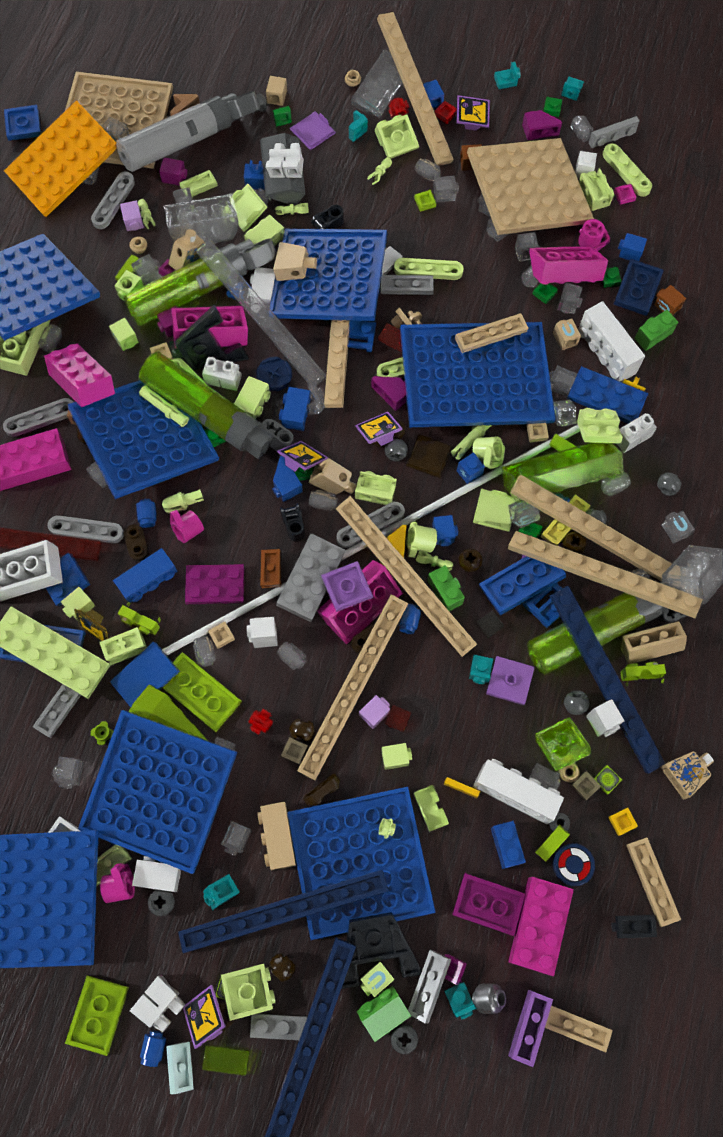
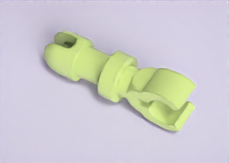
[368,158,392,185]
[138,199,155,229]
[275,203,309,215]
[416,551,453,571]

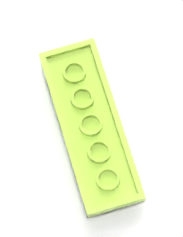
[0,607,111,699]

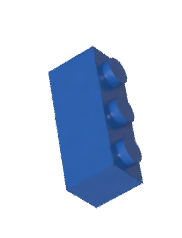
[113,548,178,603]

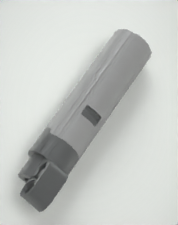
[116,91,261,172]

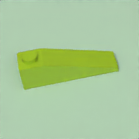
[129,685,208,741]

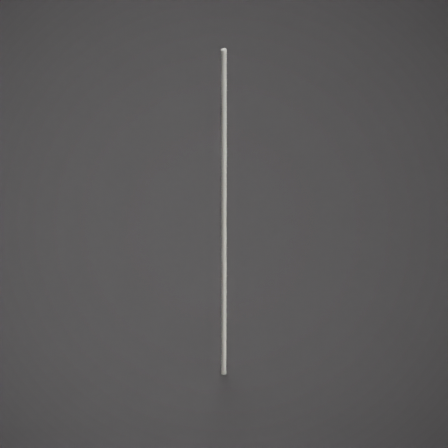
[162,424,580,655]

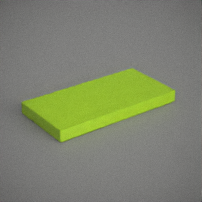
[163,652,242,732]

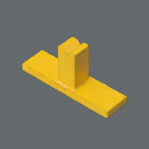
[622,377,646,391]

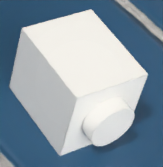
[575,151,597,179]

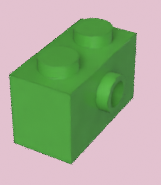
[634,310,679,351]
[427,565,465,611]
[356,986,411,1042]

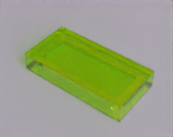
[202,1045,250,1076]

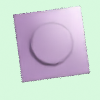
[120,200,144,232]
[359,695,390,729]

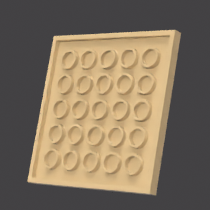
[65,72,173,169]
[467,138,594,235]

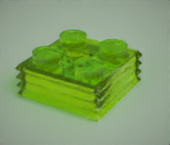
[535,717,591,771]

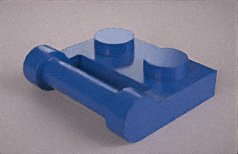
[348,320,376,352]
[523,583,562,628]

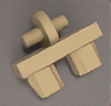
[391,308,422,330]

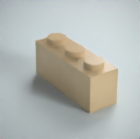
[621,621,687,664]
[257,802,296,871]

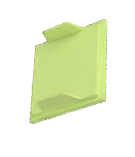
[225,184,268,232]
[473,489,517,532]

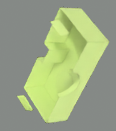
[414,785,449,832]

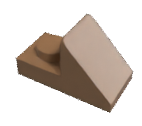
[170,94,200,116]

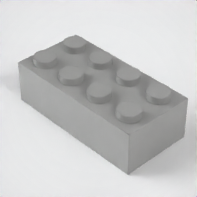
[276,534,346,622]

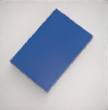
[110,642,180,707]

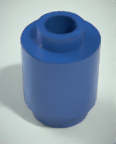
[136,499,157,528]
[398,604,421,634]
[140,1030,166,1067]

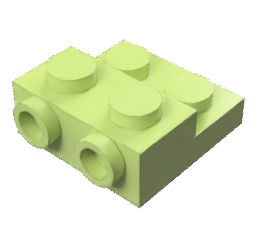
[375,115,419,159]
[577,408,623,443]
[221,964,276,1021]

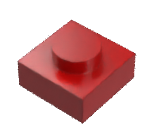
[435,101,457,124]

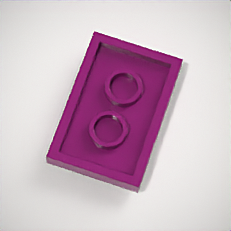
[185,564,244,604]
[452,873,525,936]

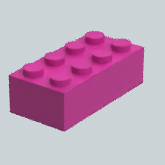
[44,344,115,407]
[0,428,72,491]
[508,877,574,976]

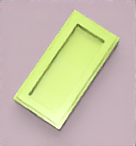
[179,170,218,199]

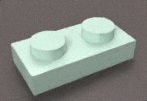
[166,1042,194,1094]

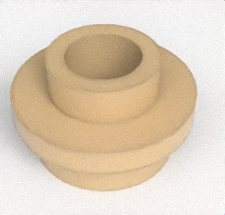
[345,70,361,87]
[130,237,147,254]
[559,762,580,783]

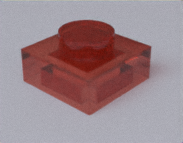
[385,705,411,732]

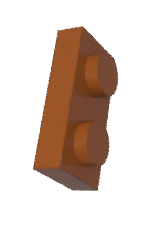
[260,549,281,588]

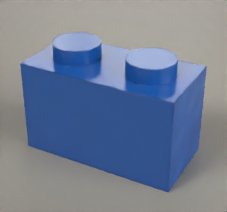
[279,387,311,431]
[491,821,526,869]

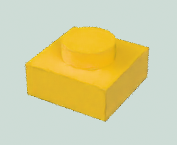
[608,808,638,836]

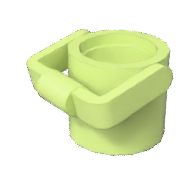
[473,437,505,469]
[406,522,437,558]

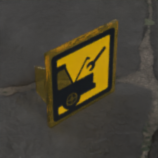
[74,609,109,641]

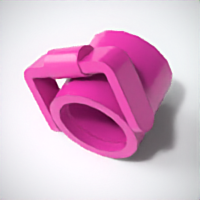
[578,219,610,251]
[170,510,204,543]
[100,863,135,903]

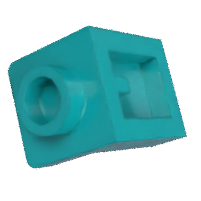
[494,62,521,90]
[561,77,584,101]
[349,110,368,142]
[469,655,493,684]
[203,874,240,910]
[444,982,476,1019]

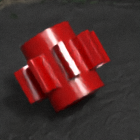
[389,98,409,117]
[248,709,273,735]

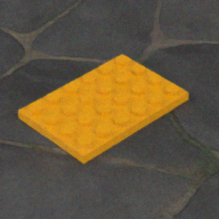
[4,100,117,217]

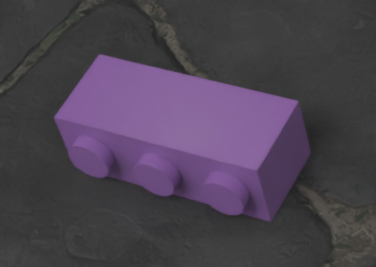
[508,990,553,1067]

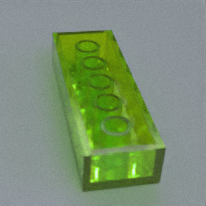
[502,442,624,502]

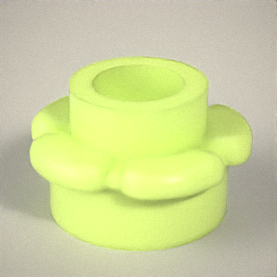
[379,818,396,839]

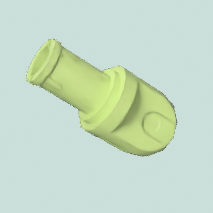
[162,489,204,514]

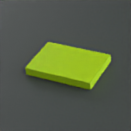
[65,975,129,1056]

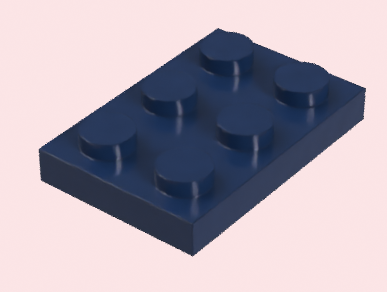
[613,259,664,316]

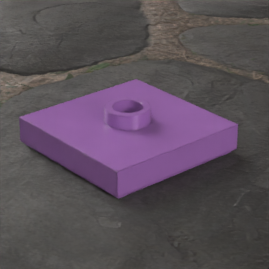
[321,561,373,612]
[486,656,534,705]

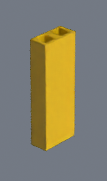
[444,777,480,798]

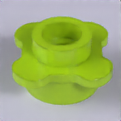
[91,721,114,745]

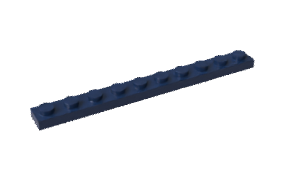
[549,586,665,774]
[178,870,389,953]
[264,938,356,1137]

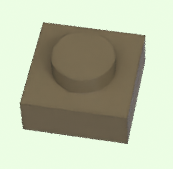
[281,737,308,765]
[571,771,601,801]

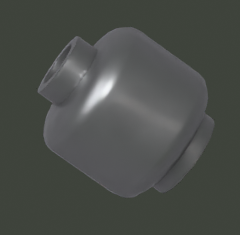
[472,983,506,1014]

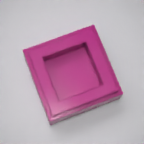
[614,184,637,205]

